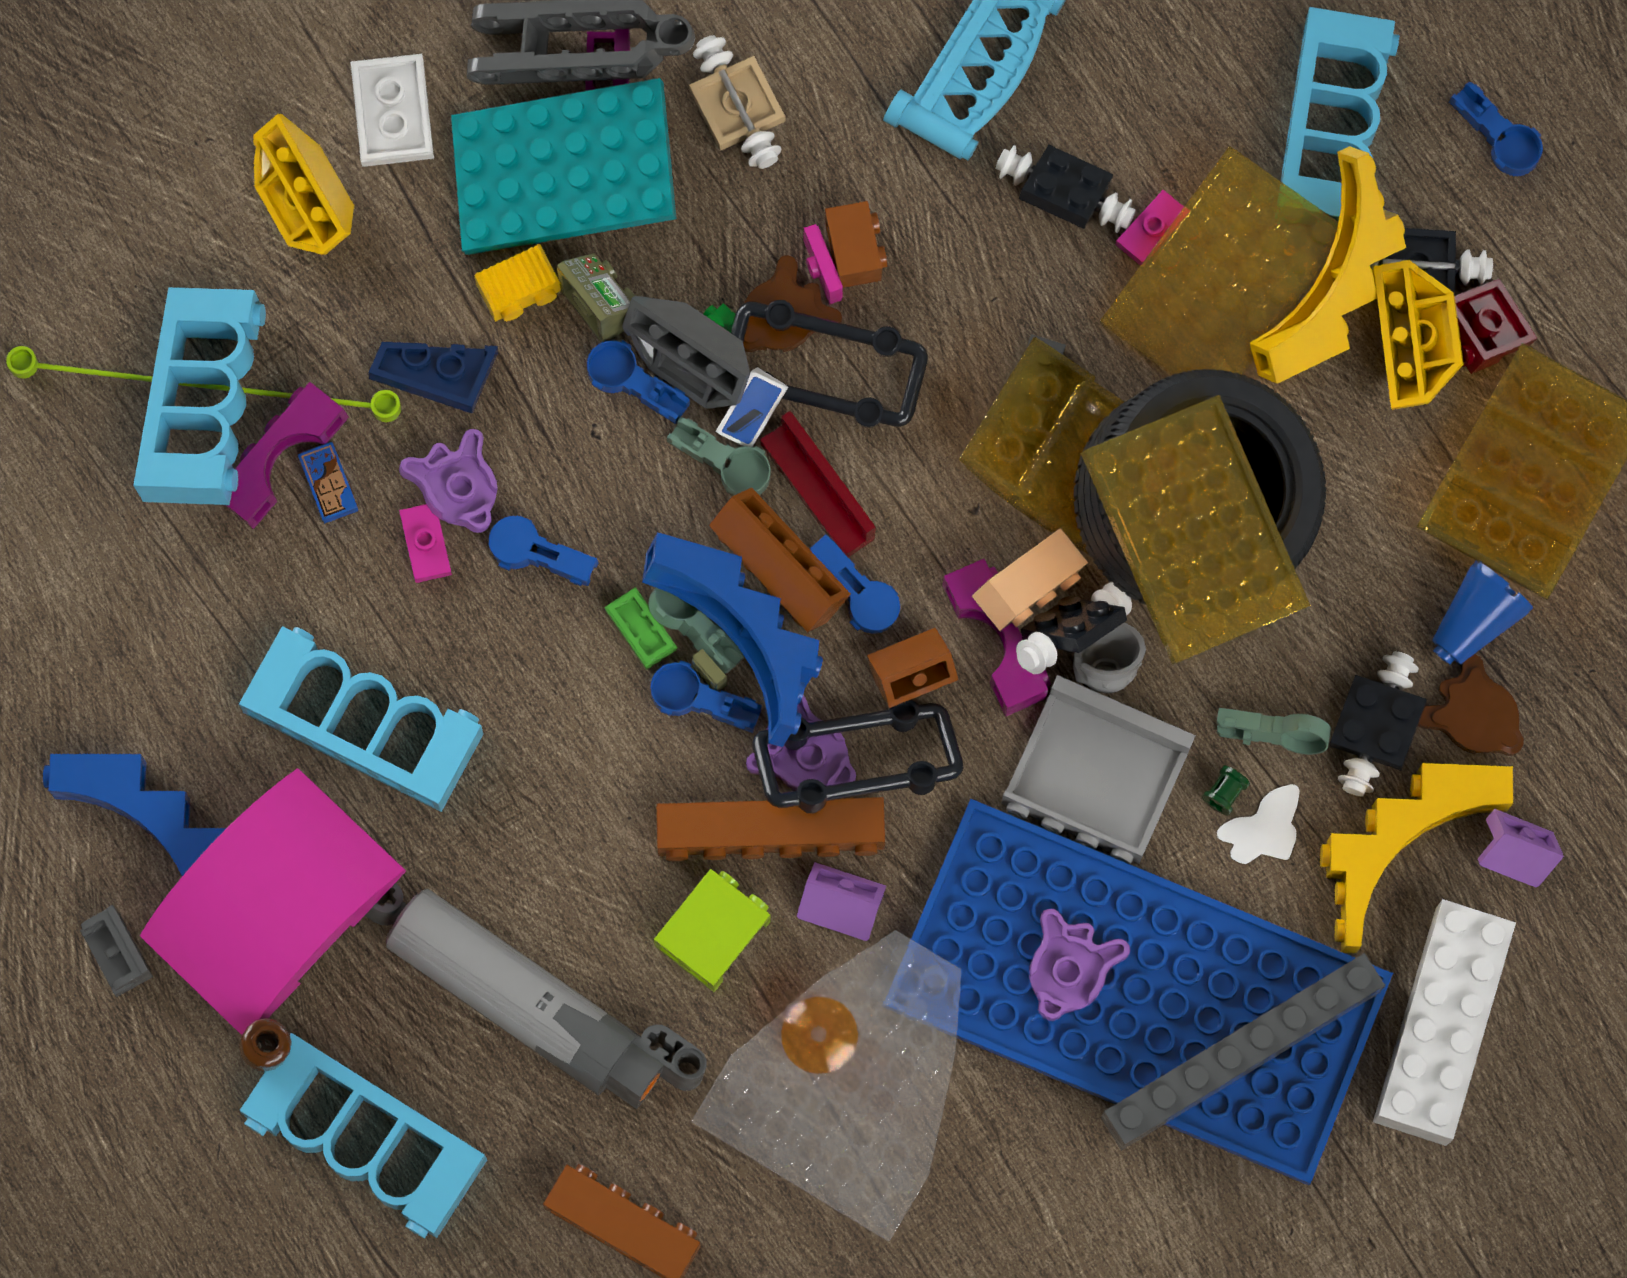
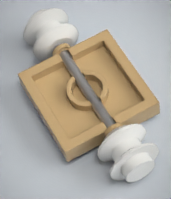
[689,35,785,169]

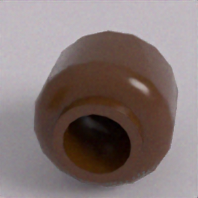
[239,1018,292,1072]

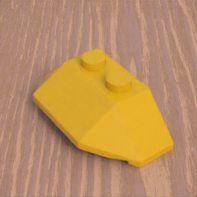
[253,114,354,255]
[1373,260,1463,410]

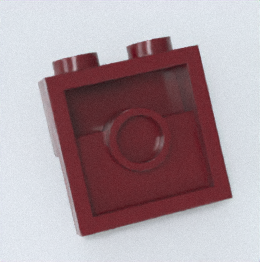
[1455,279,1538,374]

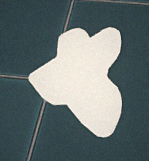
[1217,784,1300,864]

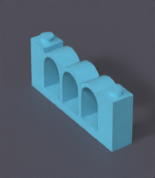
[1275,7,1399,230]
[133,288,266,505]
[239,626,484,812]
[240,1033,487,1239]

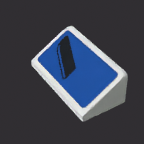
[716,367,788,447]

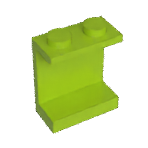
[654,869,770,992]

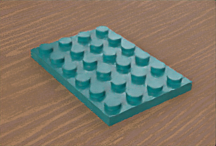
[451,78,677,255]

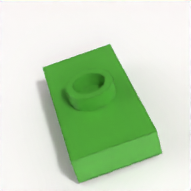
[605,587,677,670]

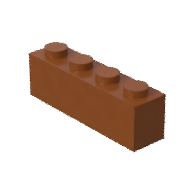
[709,487,851,633]
[543,1164,701,1278]

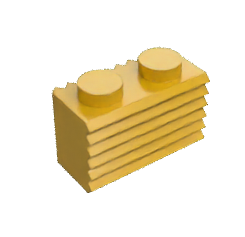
[474,244,561,322]

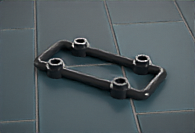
[731,300,928,428]
[752,700,964,813]

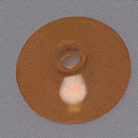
[781,997,858,1074]

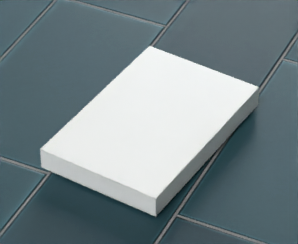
[351,54,434,167]

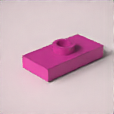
[1115,190,1191,267]
[803,224,843,305]
[399,504,452,583]

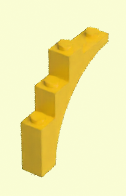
[1250,146,1406,384]
[1320,763,1513,953]

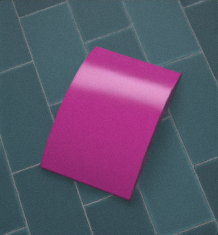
[140,768,406,1035]

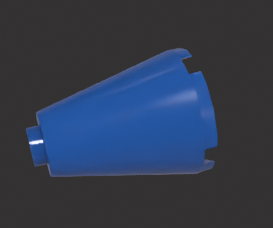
[1432,561,1533,665]

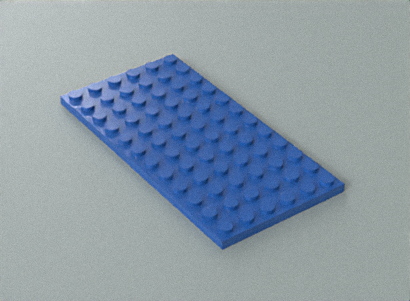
[883,799,1393,1186]

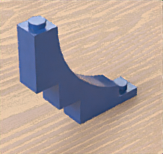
[43,754,227,876]

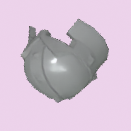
[1073,622,1146,693]

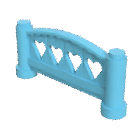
[883,0,1066,161]

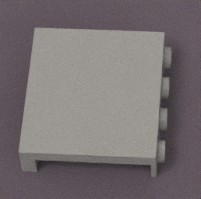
[1001,675,1196,864]

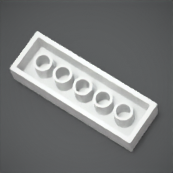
[1373,899,1516,1146]

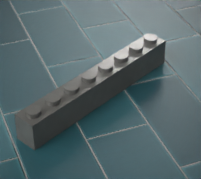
[1101,953,1385,1151]

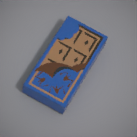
[298,442,359,524]

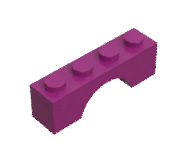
[224,382,349,529]
[942,558,1051,717]

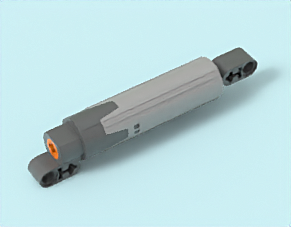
[365,883,707,1109]

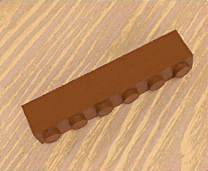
[656,797,885,861]

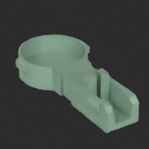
[667,417,771,496]
[648,587,744,674]
[1217,708,1331,755]

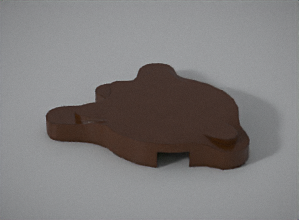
[743,255,842,352]
[1418,654,1524,756]

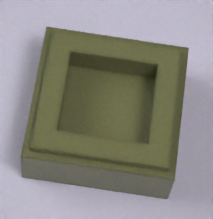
[692,649,727,692]

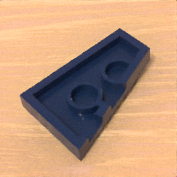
[368,342,498,414]

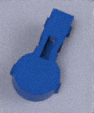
[1449,82,1543,176]
[587,340,690,424]
[489,516,599,586]
[810,534,900,634]
[650,660,762,733]

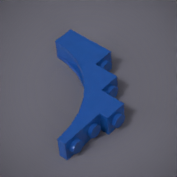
[642,532,823,747]

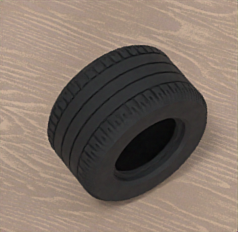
[1074,369,1326,615]

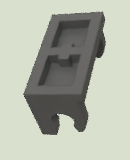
[80,905,153,997]

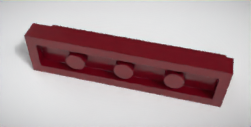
[760,411,876,557]

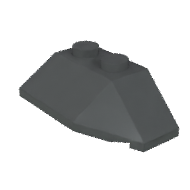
[622,296,750,409]

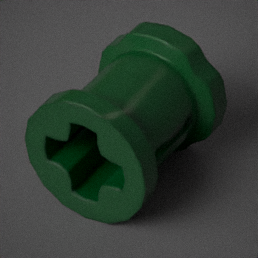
[1202,765,1250,816]

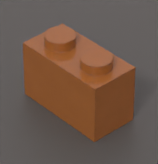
[824,201,888,288]
[867,627,958,708]

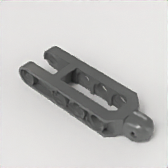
[466,0,695,85]

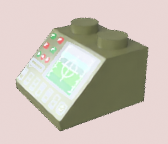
[557,253,635,343]

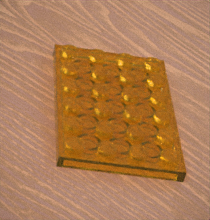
[1100,146,1338,375]
[1081,395,1311,665]

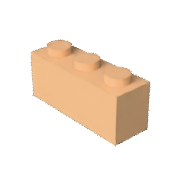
[972,528,1088,631]

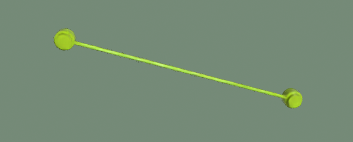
[6,346,401,422]

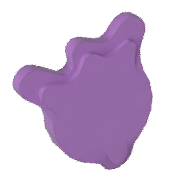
[399,429,498,533]
[746,695,856,791]
[1029,909,1130,1021]

